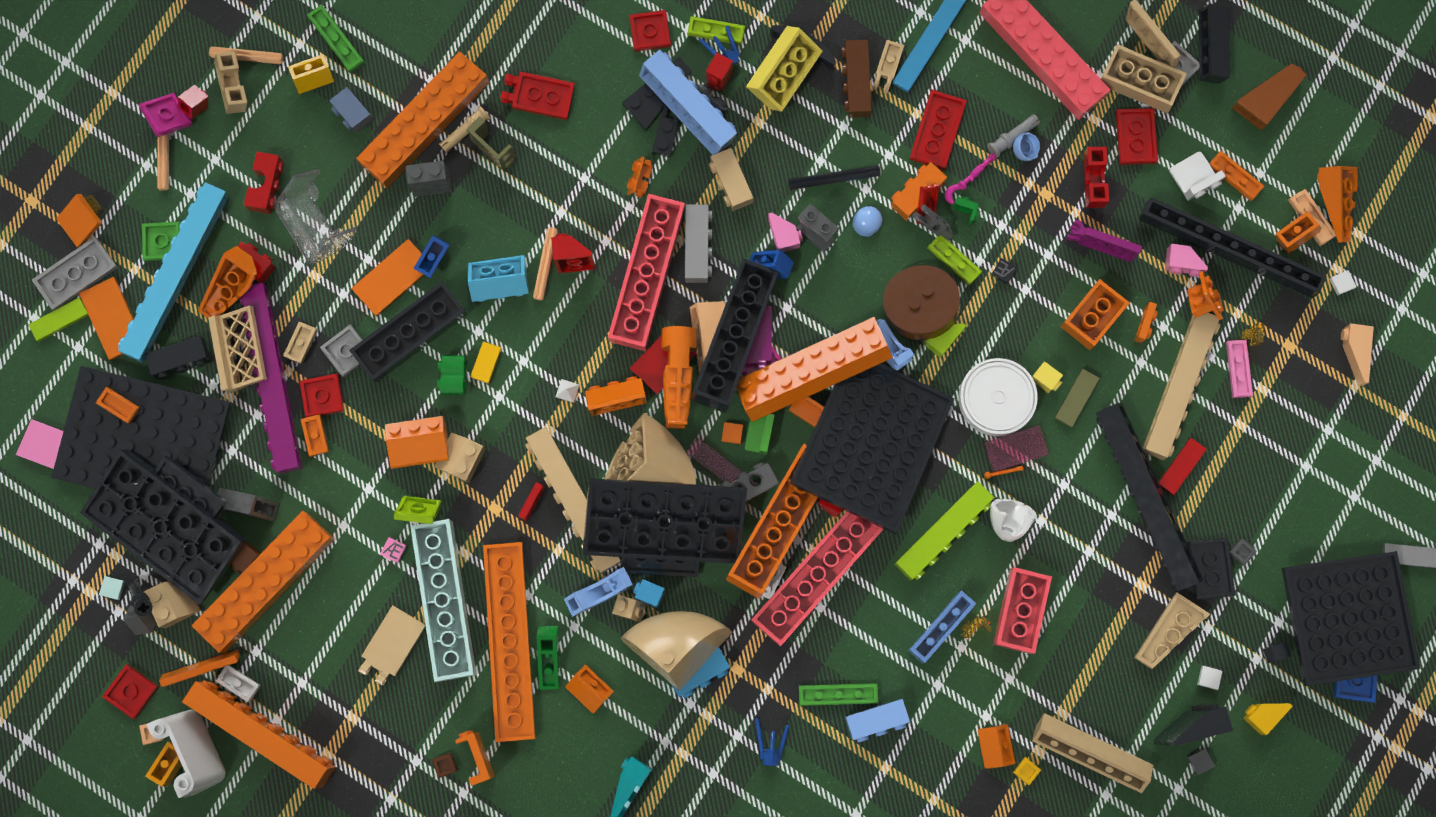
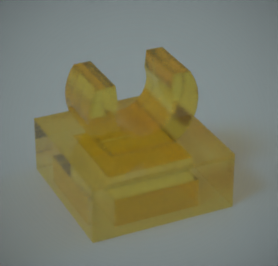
[1242,323,1264,346]

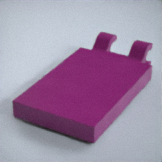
[1066,220,1142,262]
[741,306,772,375]

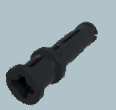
[127,579,153,616]

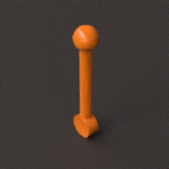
[984,466,1024,479]

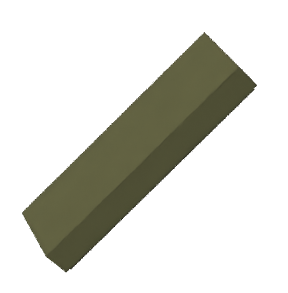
[1054,369,1100,428]

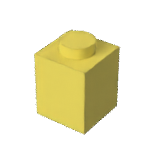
[1032,361,1063,393]

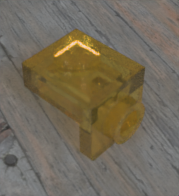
[960,616,993,640]

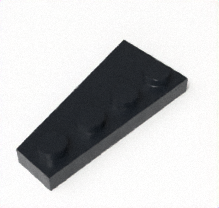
[622,57,691,131]

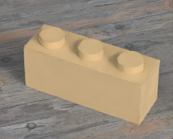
[709,148,753,212]

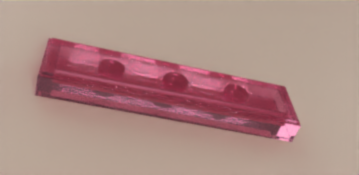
[686,438,758,488]

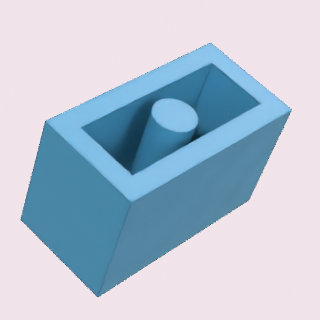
[633,579,665,609]

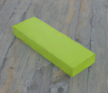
[687,16,745,45]
[927,235,982,286]
[28,297,89,342]

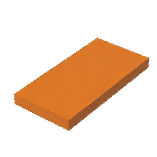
[351,239,425,317]
[79,277,134,361]

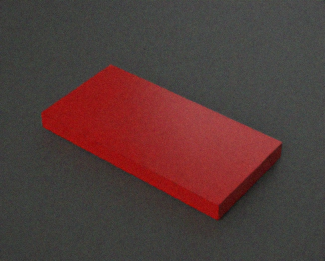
[909,89,967,170]

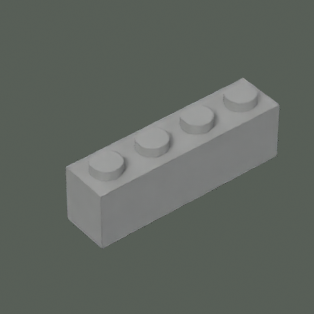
[685,204,712,283]

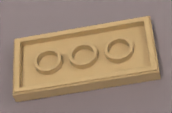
[1126,0,1181,68]

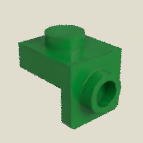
[953,196,980,226]

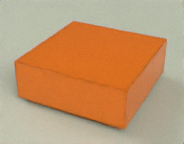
[722,422,743,444]

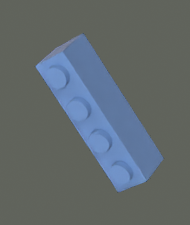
[908,590,976,664]

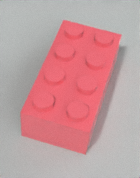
[993,567,1052,654]

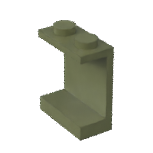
[466,116,516,171]

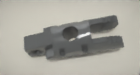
[912,204,954,241]

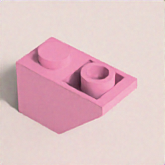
[1165,244,1208,277]

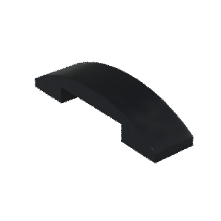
[770,25,836,71]

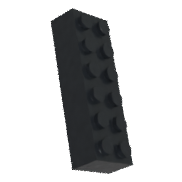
[349,281,467,383]

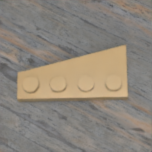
[1134,592,1210,669]

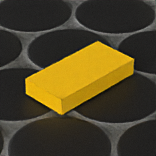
[470,342,502,384]

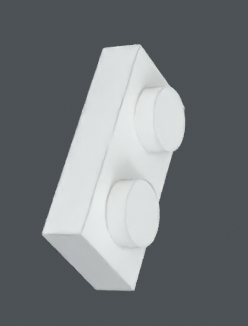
[216,665,261,702]

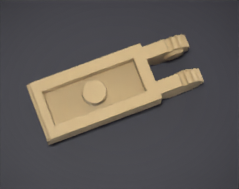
[872,40,904,94]

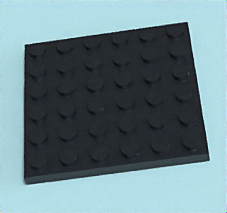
[1281,551,1420,686]

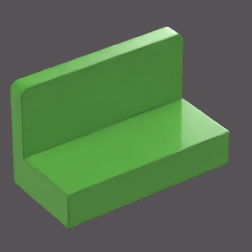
[744,414,774,455]

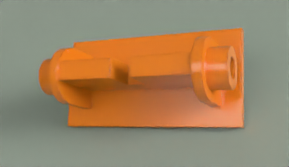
[627,156,653,198]

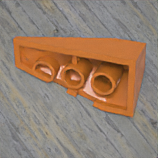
[1317,166,1358,242]
[198,246,257,318]

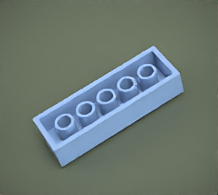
[639,49,737,155]

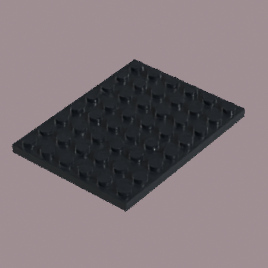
[789,363,955,535]
[51,366,232,488]

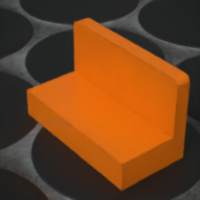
[788,397,824,427]
[566,665,614,714]
[978,724,1015,769]

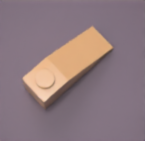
[1341,324,1374,386]

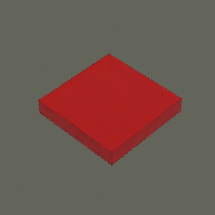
[629,10,671,52]
[300,373,345,418]
[102,664,159,719]

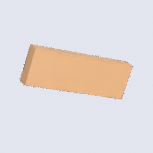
[1288,189,1336,246]

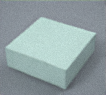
[99,576,125,600]

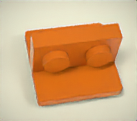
[1187,271,1224,320]

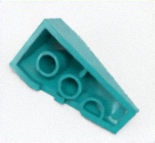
[610,756,653,817]

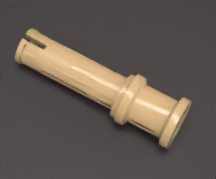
[439,106,491,153]

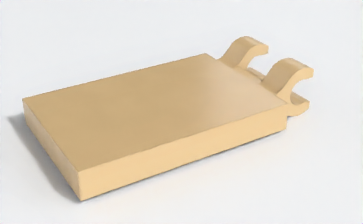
[358,605,426,685]

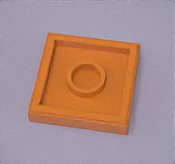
[56,194,102,247]

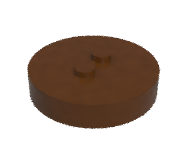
[883,265,960,340]

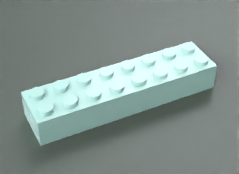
[410,519,477,682]

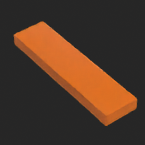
[159,649,240,687]

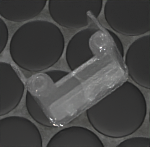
[275,169,357,264]

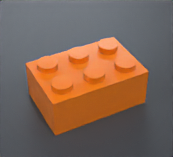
[1060,279,1130,350]

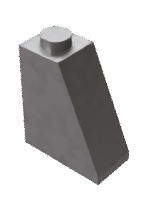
[218,488,279,522]

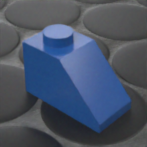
[413,235,451,278]
[750,250,794,279]

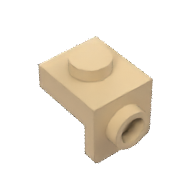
[612,595,646,622]

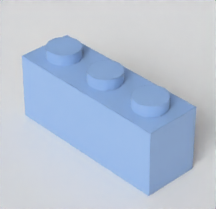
[845,699,910,742]

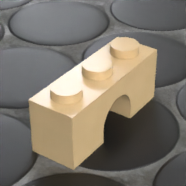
[214,51,247,114]

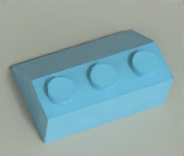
[468,255,529,302]

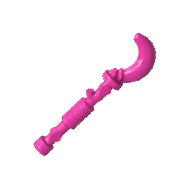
[945,153,996,204]

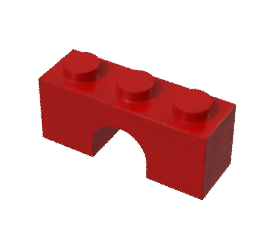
[1083,147,1109,208]
[244,152,284,214]

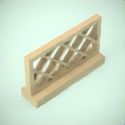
[208,305,267,392]

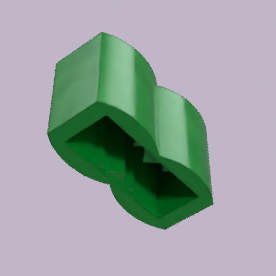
[437,356,467,396]

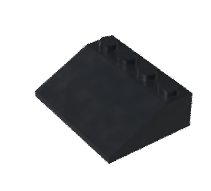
[1153,704,1233,746]

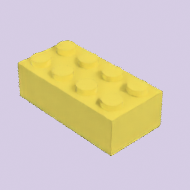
[746,26,822,112]

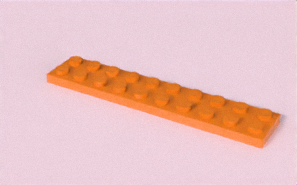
[483,542,536,742]

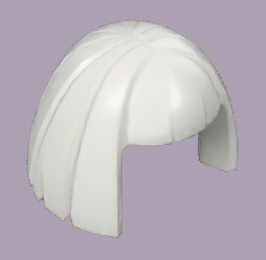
[990,499,1036,542]

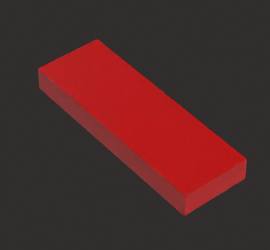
[1158,438,1206,496]

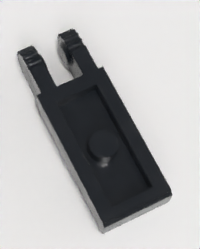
[652,104,678,157]

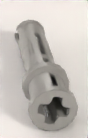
[987,114,1040,158]

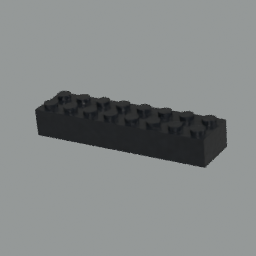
[690,258,779,413]

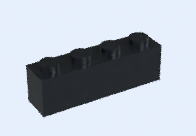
[1199,4,1231,84]

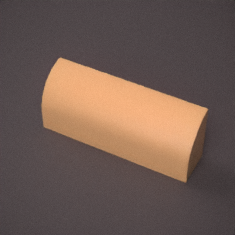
[690,301,725,373]

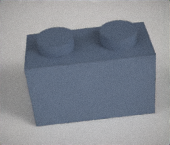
[329,87,373,134]

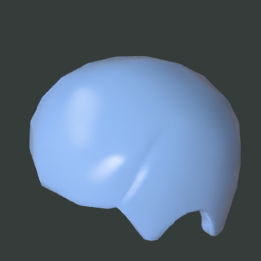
[1013,132,1040,161]
[852,206,883,237]

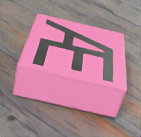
[380,537,407,563]

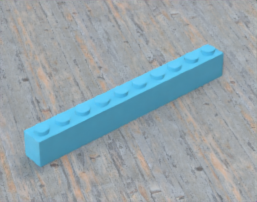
[118,182,229,363]

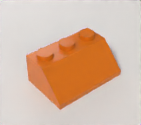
[585,377,647,416]
[385,416,449,469]

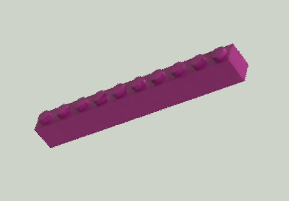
[239,283,303,474]

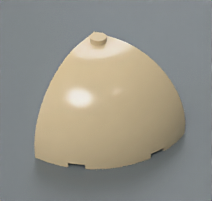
[605,413,696,485]
[621,611,732,691]

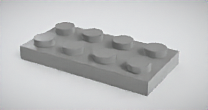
[32,237,118,311]

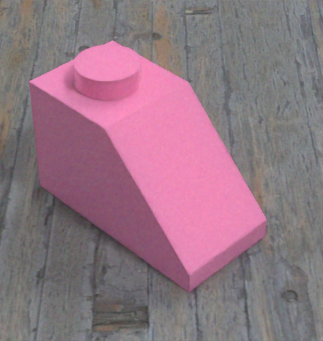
[768,213,803,252]

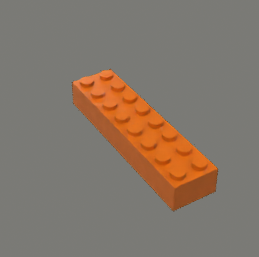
[356,51,490,189]
[736,317,893,422]
[726,444,818,599]
[191,511,335,653]
[182,680,336,789]

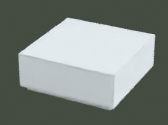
[1329,270,1356,296]
[1197,666,1222,690]

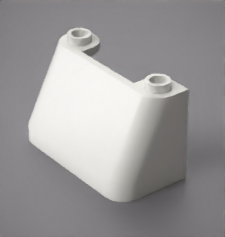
[146,710,226,798]

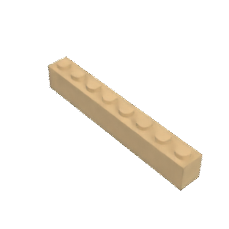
[1143,313,1220,460]
[525,427,621,574]

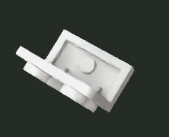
[1169,152,1226,201]

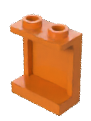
[455,730,495,786]

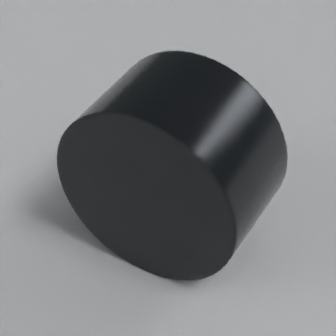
[1262,642,1292,663]

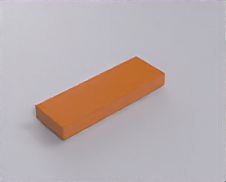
[1209,151,1264,201]

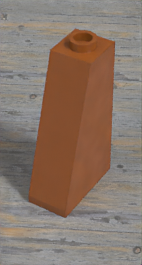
[1232,64,1307,131]

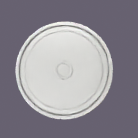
[958,358,1038,436]

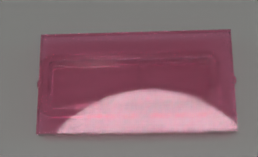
[984,426,1049,472]

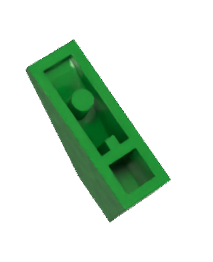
[537,626,559,690]

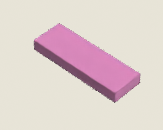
[1226,340,1253,398]

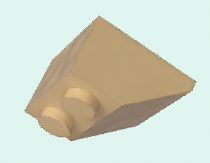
[434,433,486,483]
[144,581,201,628]

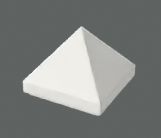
[556,379,580,403]

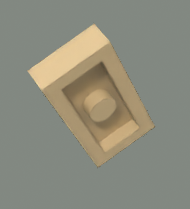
[283,322,318,364]

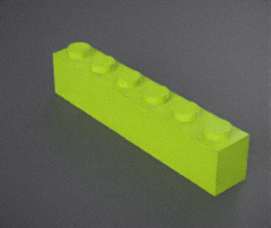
[894,481,995,581]

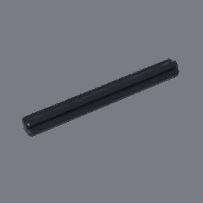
[788,165,881,190]

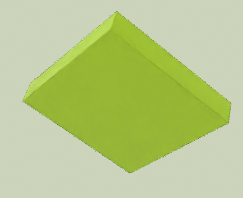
[394,496,441,524]

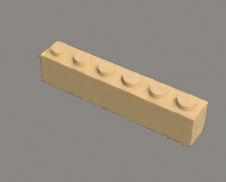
[1032,713,1153,793]

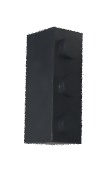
[145,336,212,380]

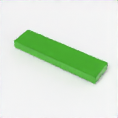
[307,5,365,73]
[799,684,878,706]

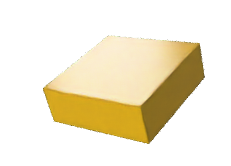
[1013,757,1041,785]

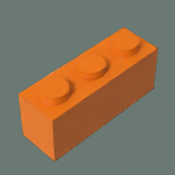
[890,162,947,221]

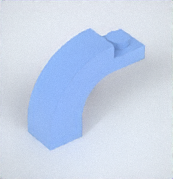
[876,319,914,370]
[564,567,632,617]

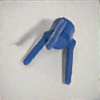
[699,25,740,66]
[755,718,789,766]

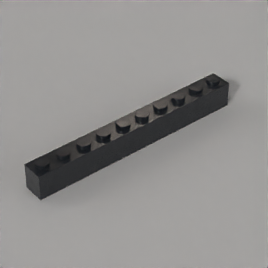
[1138,197,1327,298]
[1096,403,1204,591]

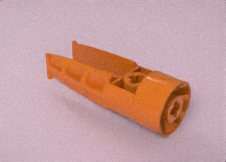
[661,326,697,429]

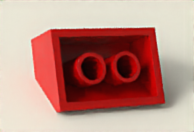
[551,233,596,274]

